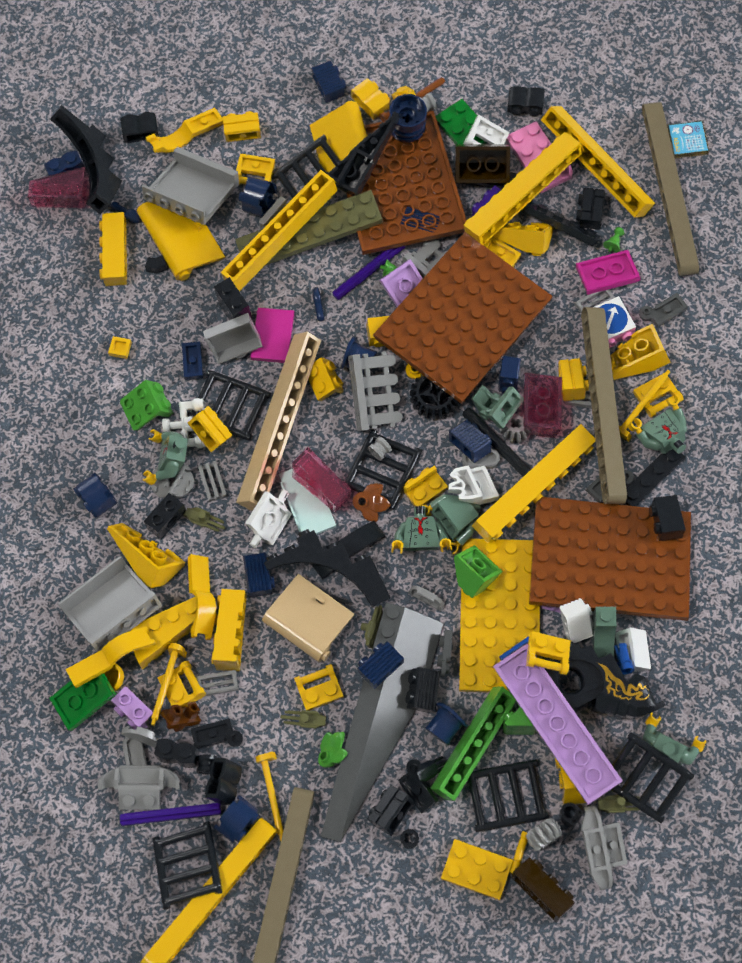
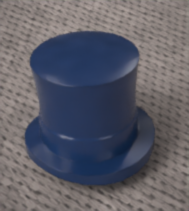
[340,336,377,376]
[425,702,468,746]

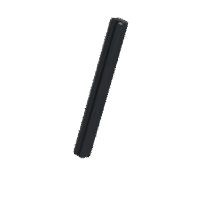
[462,407,531,477]

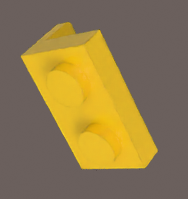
[308,357,344,401]

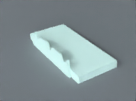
[279,462,336,535]

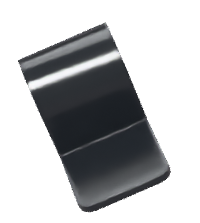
[559,803,591,845]

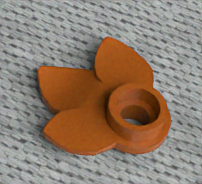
[352,483,391,522]

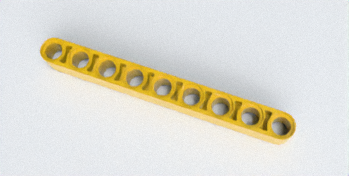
[141,817,278,963]

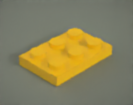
[441,839,513,901]

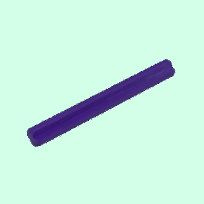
[332,246,405,300]
[120,803,221,826]

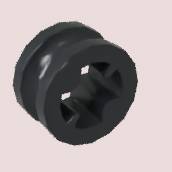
[400,829,419,849]

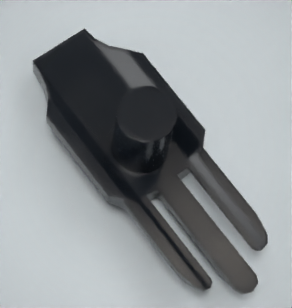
[414,756,448,782]

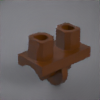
[160,702,201,732]

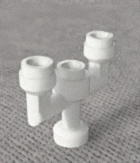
[162,398,206,449]

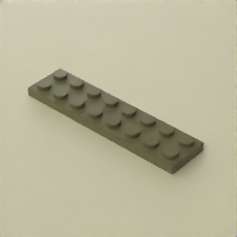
[235,190,383,265]

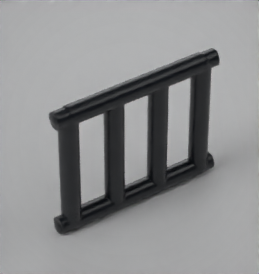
[272,135,340,199]
[187,370,271,441]
[343,429,422,510]
[611,732,695,823]
[468,759,550,832]
[153,821,222,910]

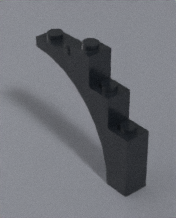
[50,105,122,215]
[264,529,391,607]

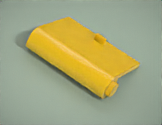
[310,101,367,172]

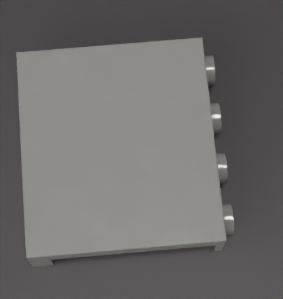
[142,147,239,225]
[58,555,163,652]

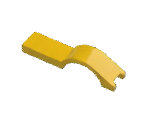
[146,108,223,153]
[187,554,216,640]
[65,626,156,688]

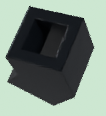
[145,256,168,274]

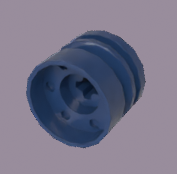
[389,94,427,142]

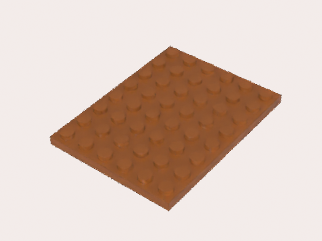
[346,110,467,255]
[373,232,553,404]
[529,497,691,621]

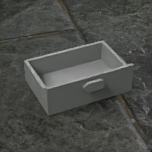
[203,313,263,364]

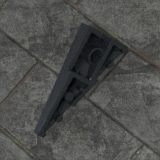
[326,111,401,196]

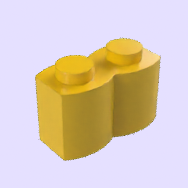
[351,78,390,120]

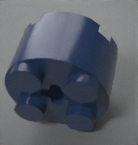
[239,176,277,217]
[73,472,118,518]
[214,795,260,843]

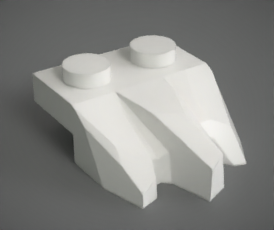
[448,465,499,505]

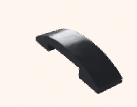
[311,521,386,580]

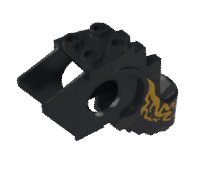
[541,641,666,719]

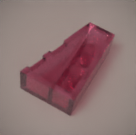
[28,167,89,209]
[292,447,351,513]

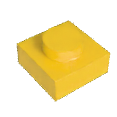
[391,86,416,100]
[108,336,132,359]

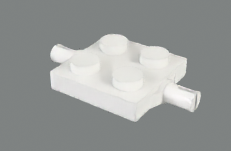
[245,489,292,548]

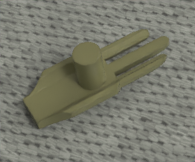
[184,507,225,532]
[361,605,383,649]
[280,710,326,729]
[598,795,640,813]

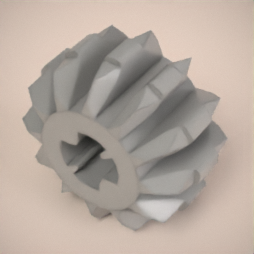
[500,411,531,443]
[526,818,562,851]

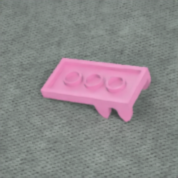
[506,121,573,193]

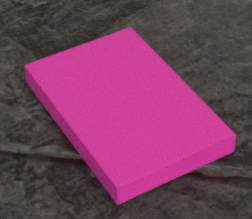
[576,250,640,295]
[251,307,295,363]

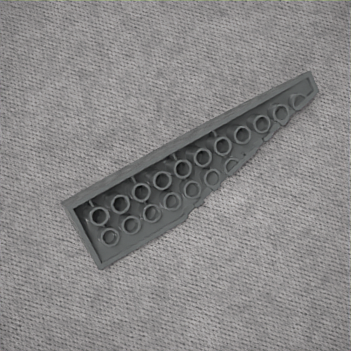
[321,602,443,843]

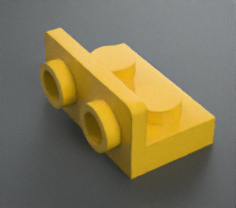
[404,465,448,506]

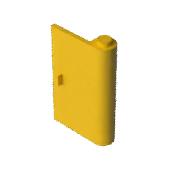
[137,202,225,281]

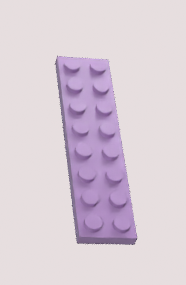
[493,644,623,805]

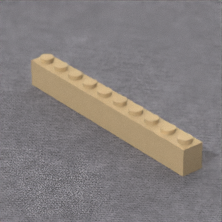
[236,332,321,511]

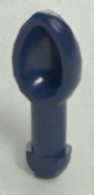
[111,201,141,224]
[312,287,325,321]

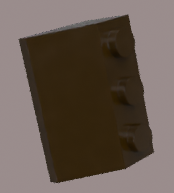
[455,144,510,183]
[511,857,575,923]

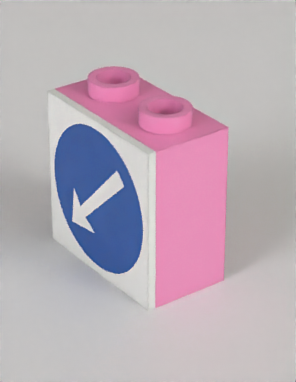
[595,296,636,348]

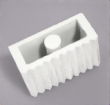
[560,598,593,643]

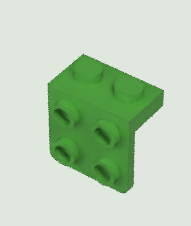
[120,380,174,431]

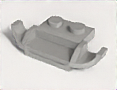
[98,765,180,810]
[581,806,628,890]

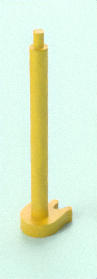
[619,370,670,442]
[151,643,187,726]
[255,751,284,842]

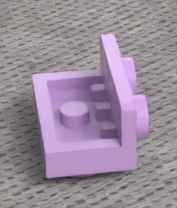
[111,687,153,730]

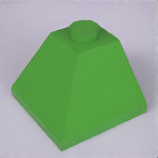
[454,545,503,598]

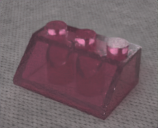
[523,373,562,438]

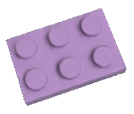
[379,259,423,307]

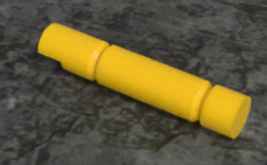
[509,831,528,874]

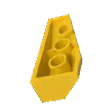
[493,222,554,256]
[610,324,671,380]
[107,523,186,588]

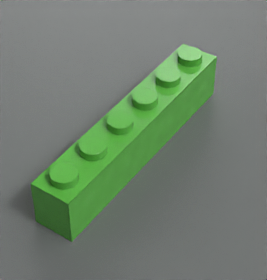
[430,686,516,801]

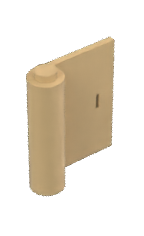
[262,574,354,662]

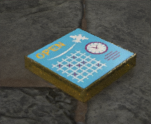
[667,121,709,158]

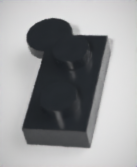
[191,718,243,749]
[398,759,439,814]

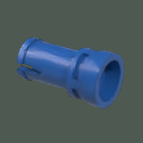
[614,643,634,675]

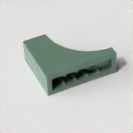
[592,607,617,658]

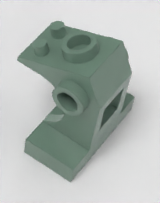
[472,385,525,428]

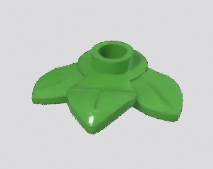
[318,732,348,768]

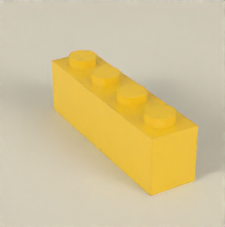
[99,212,127,286]

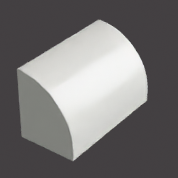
[615,628,651,672]

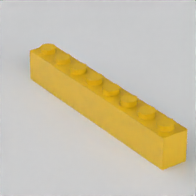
[541,106,655,218]
[464,132,582,245]
[221,170,338,292]
[472,424,596,543]

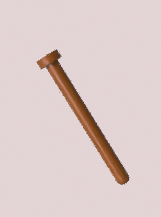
[379,77,445,121]

